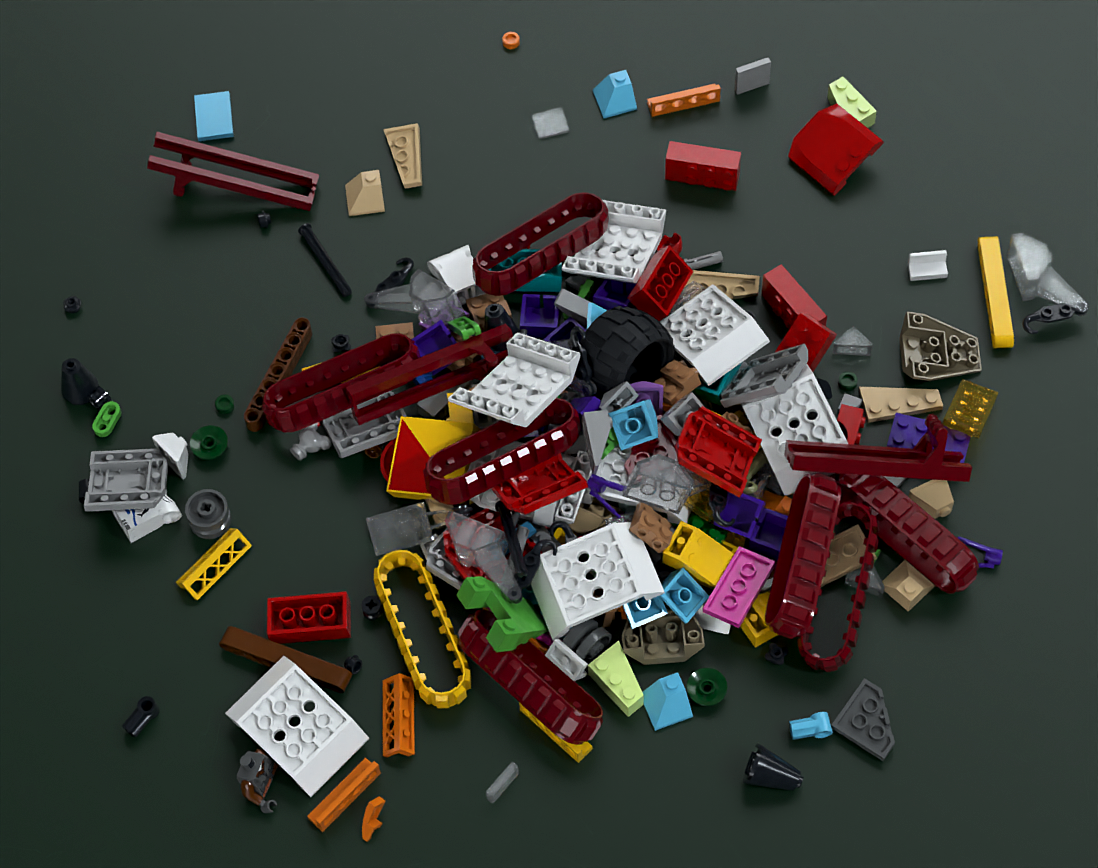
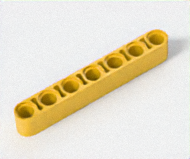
[978,236,1014,348]

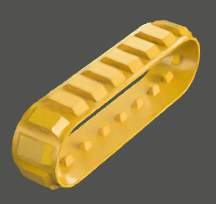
[374,550,471,708]

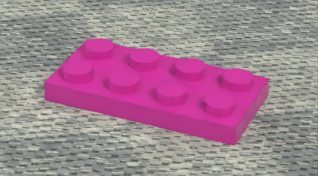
[703,546,775,628]

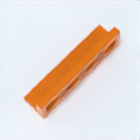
[647,84,721,117]
[383,673,415,757]
[307,758,381,832]

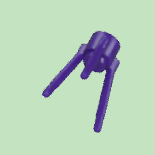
[587,474,629,519]
[957,536,1003,569]

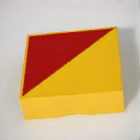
[386,416,481,505]

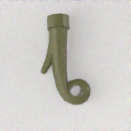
[743,447,769,495]

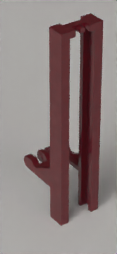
[147,132,319,211]
[346,323,513,425]
[784,413,972,482]

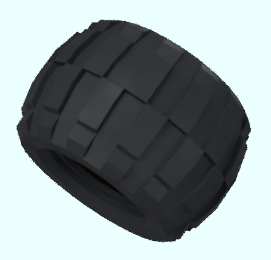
[580,306,675,400]

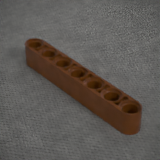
[244,317,312,432]
[219,626,352,694]

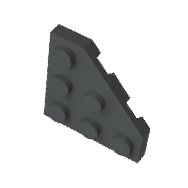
[831,678,895,761]

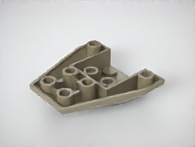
[899,311,982,381]
[622,601,705,665]

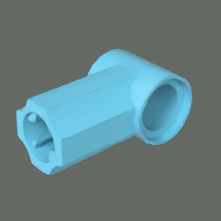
[789,712,833,740]

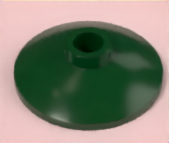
[190,425,228,460]
[687,668,728,706]

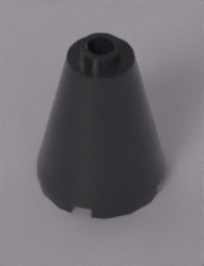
[484,303,520,353]
[61,358,99,405]
[743,744,803,791]

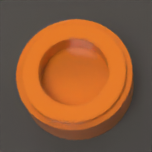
[502,32,520,49]

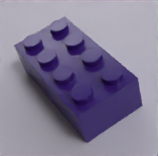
[887,413,972,463]

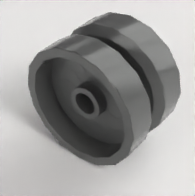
[185,489,232,539]
[562,618,612,667]

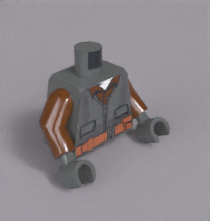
[237,748,278,813]

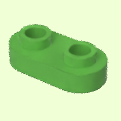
[92,401,121,437]

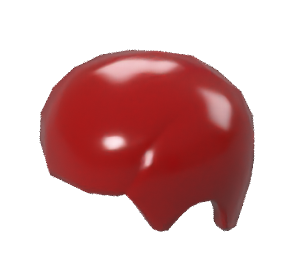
[656,233,682,255]

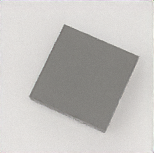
[735,57,771,95]

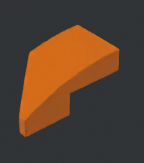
[362,796,385,842]

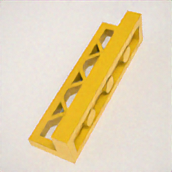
[176,528,252,600]
[519,702,593,763]

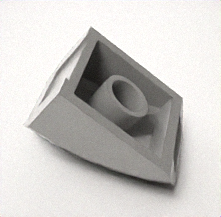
[661,392,703,437]

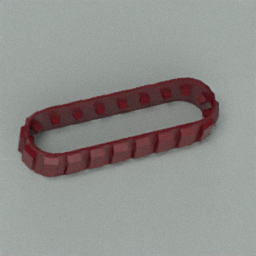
[472,192,609,296]
[262,333,420,432]
[423,398,581,505]
[765,472,841,639]
[835,473,979,593]
[797,501,879,672]
[458,609,603,745]

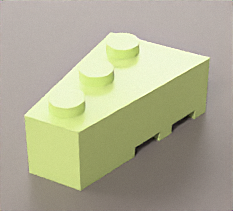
[827,76,877,128]
[588,640,644,717]

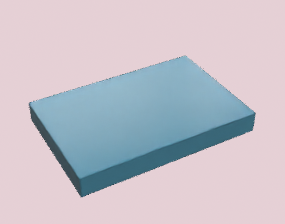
[194,91,234,141]

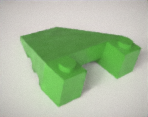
[456,576,549,652]

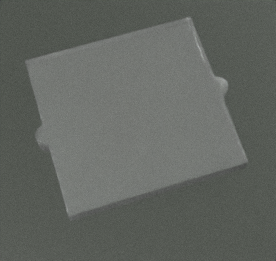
[532,108,569,139]

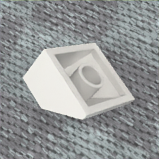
[152,433,189,480]

